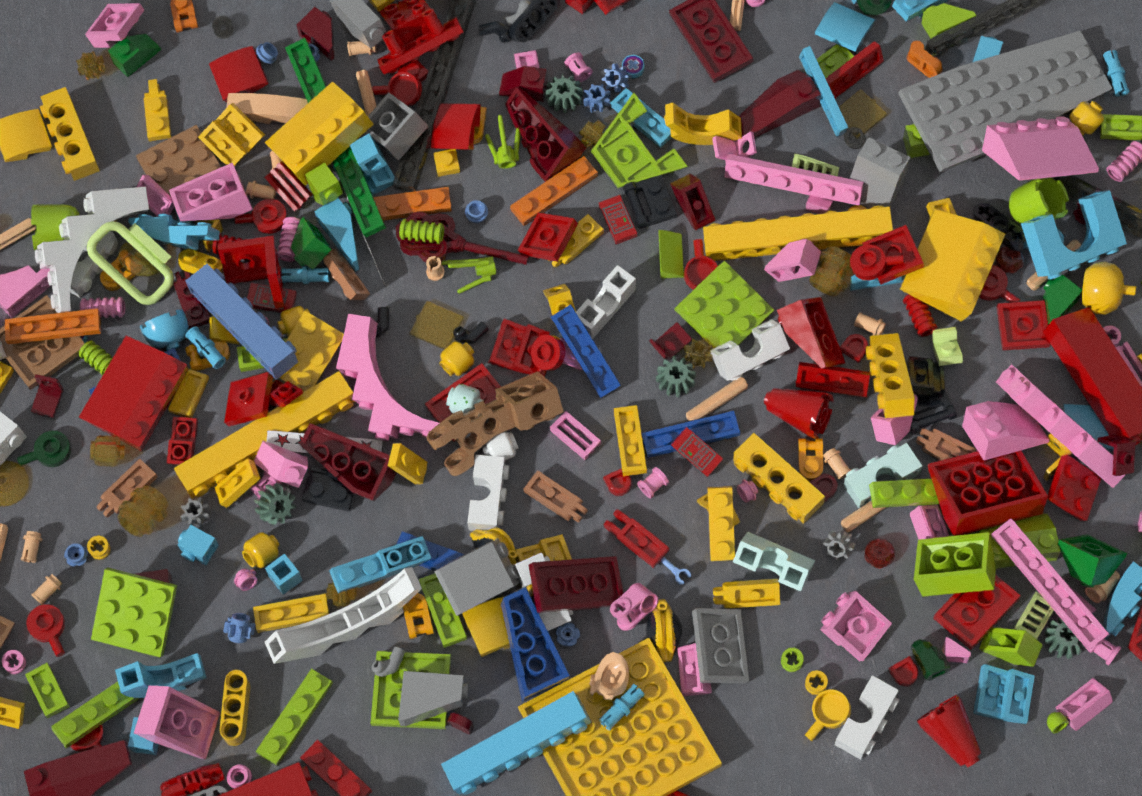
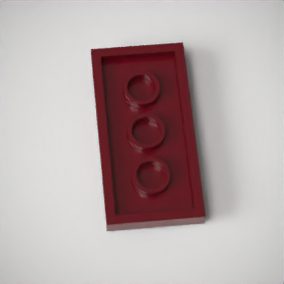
[669,0,753,83]
[528,556,624,613]

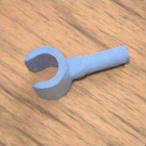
[661,557,691,585]

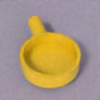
[804,690,851,741]

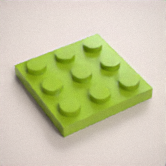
[674,261,774,349]
[91,568,177,658]
[371,651,451,729]

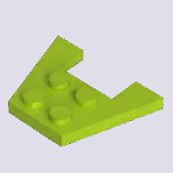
[591,93,688,188]

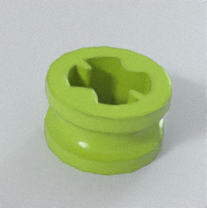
[781,648,804,672]

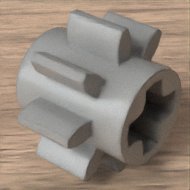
[180,497,210,528]
[823,528,856,560]

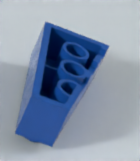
[501,587,570,703]

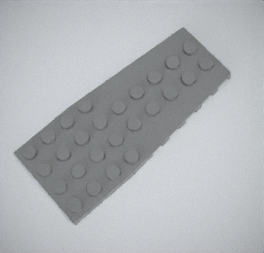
[898,31,1112,173]

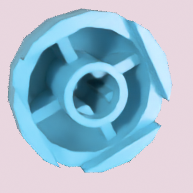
[140,309,189,351]

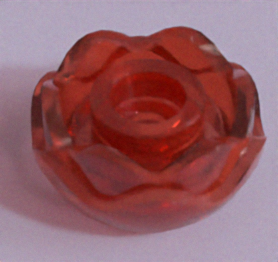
[995,246,1025,273]
[865,538,895,569]

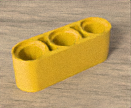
[220,670,251,746]

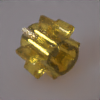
[76,51,105,80]
[579,119,606,148]
[684,338,713,368]
[327,580,357,606]

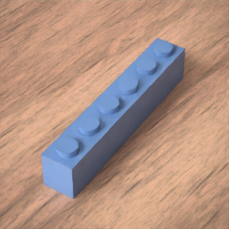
[185,264,298,380]

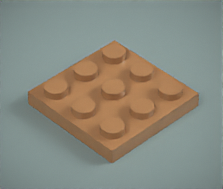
[136,125,221,210]
[0,295,85,390]

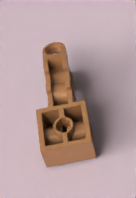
[426,371,563,476]

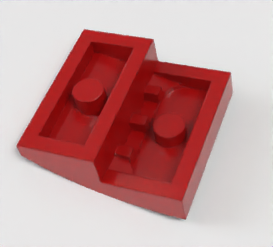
[209,46,269,102]
[431,104,481,150]
[488,318,550,375]

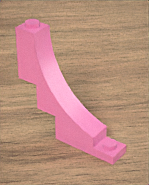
[0,265,50,318]

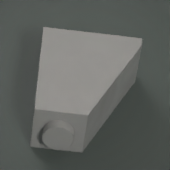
[329,0,386,48]
[398,671,469,726]

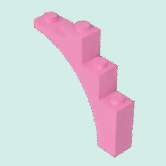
[336,314,439,441]
[996,364,1125,488]

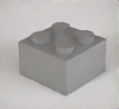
[365,93,428,160]

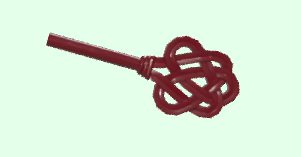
[396,212,529,265]

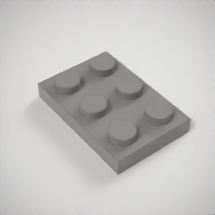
[692,608,749,684]

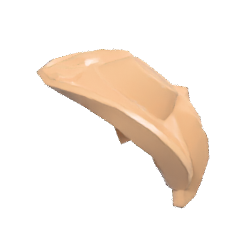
[589,652,629,700]

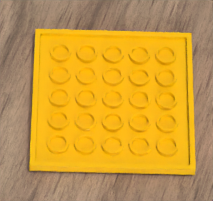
[518,638,722,796]

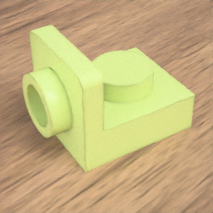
[932,327,963,366]

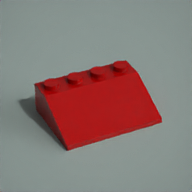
[79,336,189,452]
[928,451,1048,536]

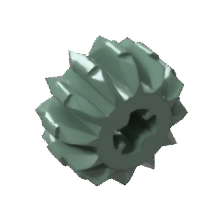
[545,74,583,114]
[656,356,696,398]
[254,483,296,525]
[1044,618,1084,659]

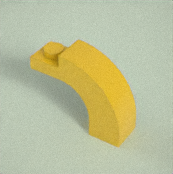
[664,102,742,145]

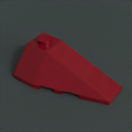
[739,70,821,142]
[505,87,586,182]
[300,423,397,501]
[24,740,132,796]

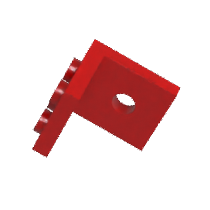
[218,235,284,309]

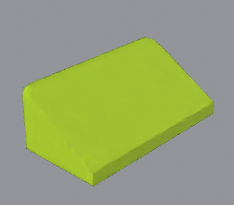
[658,230,684,279]

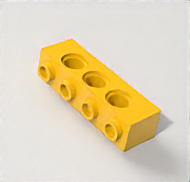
[39,87,100,181]
[866,333,915,418]
[733,433,825,524]

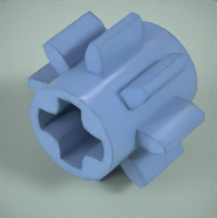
[601,64,632,92]
[583,84,611,113]
[223,613,255,643]

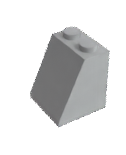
[850,137,910,209]
[434,538,520,616]

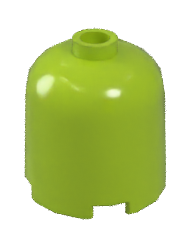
[1009,177,1069,225]
[31,204,80,250]

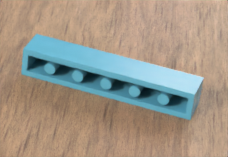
[441,691,592,795]

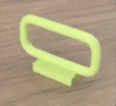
[87,221,174,305]

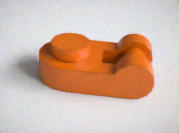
[170,0,198,33]
[907,41,943,78]

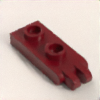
[173,270,211,329]

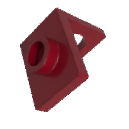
[649,322,693,361]
[31,374,64,418]
[1097,434,1136,476]

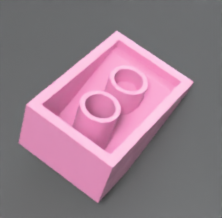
[169,162,253,221]
[962,401,1049,460]
[134,685,220,760]

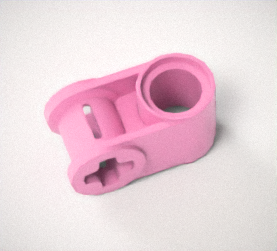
[610,583,658,631]

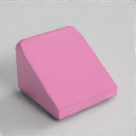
[806,195,834,214]
[943,637,971,663]

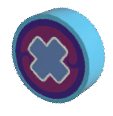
[622,55,644,79]

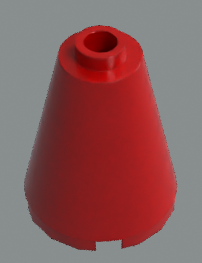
[764,388,834,439]
[917,695,981,768]

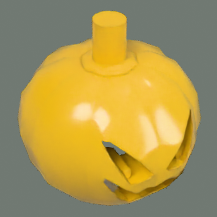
[1082,261,1136,315]

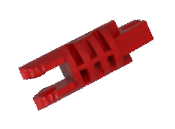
[160,763,224,796]

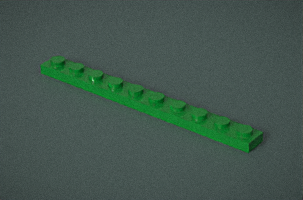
[285,38,386,238]

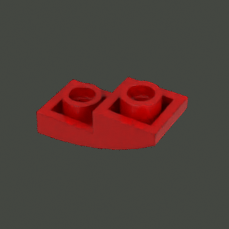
[269,380,303,407]
[167,417,198,465]

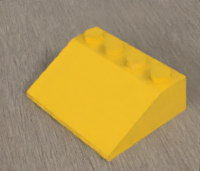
[265,81,374,186]
[899,209,1005,322]

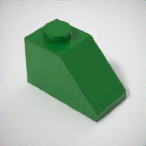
[108,34,162,77]
[291,217,332,269]
[1043,275,1082,325]

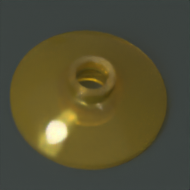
[118,241,160,277]
[0,461,29,507]

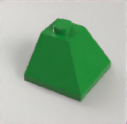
[1058,534,1127,587]

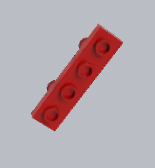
[377,9,463,74]

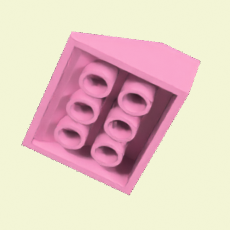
[982,116,1099,181]

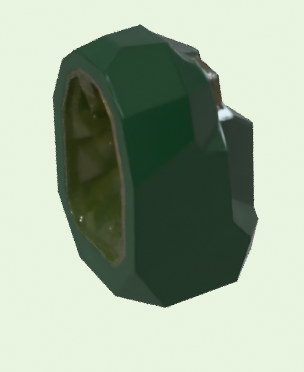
[911,639,951,681]

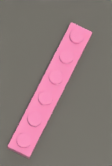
[725,154,864,205]
[991,519,1109,651]

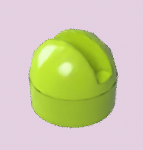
[1047,712,1069,734]

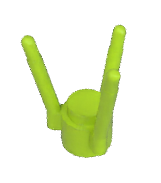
[485,115,521,169]
[441,257,496,294]

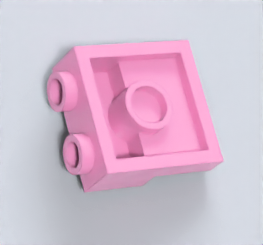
[85,3,144,48]
[820,591,892,662]

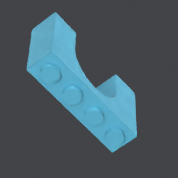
[1021,190,1127,279]

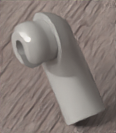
[505,0,531,28]
[372,647,405,677]

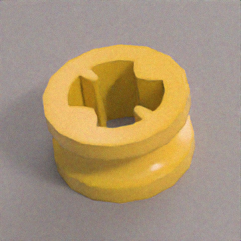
[87,535,111,560]
[805,670,828,695]

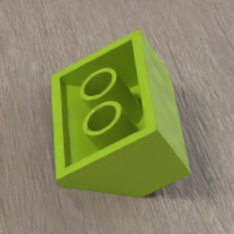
[976,513,1061,569]
[914,532,996,597]

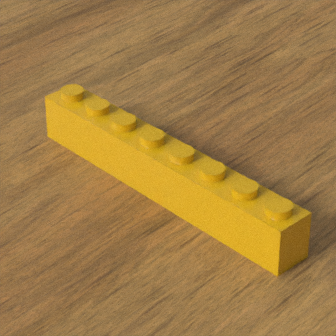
[703,206,893,261]
[174,371,355,499]

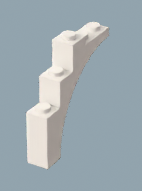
[35,187,149,313]
[265,567,422,664]

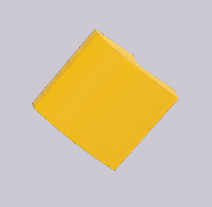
[198,103,265,166]
[0,109,52,162]
[515,534,572,597]
[462,596,510,657]

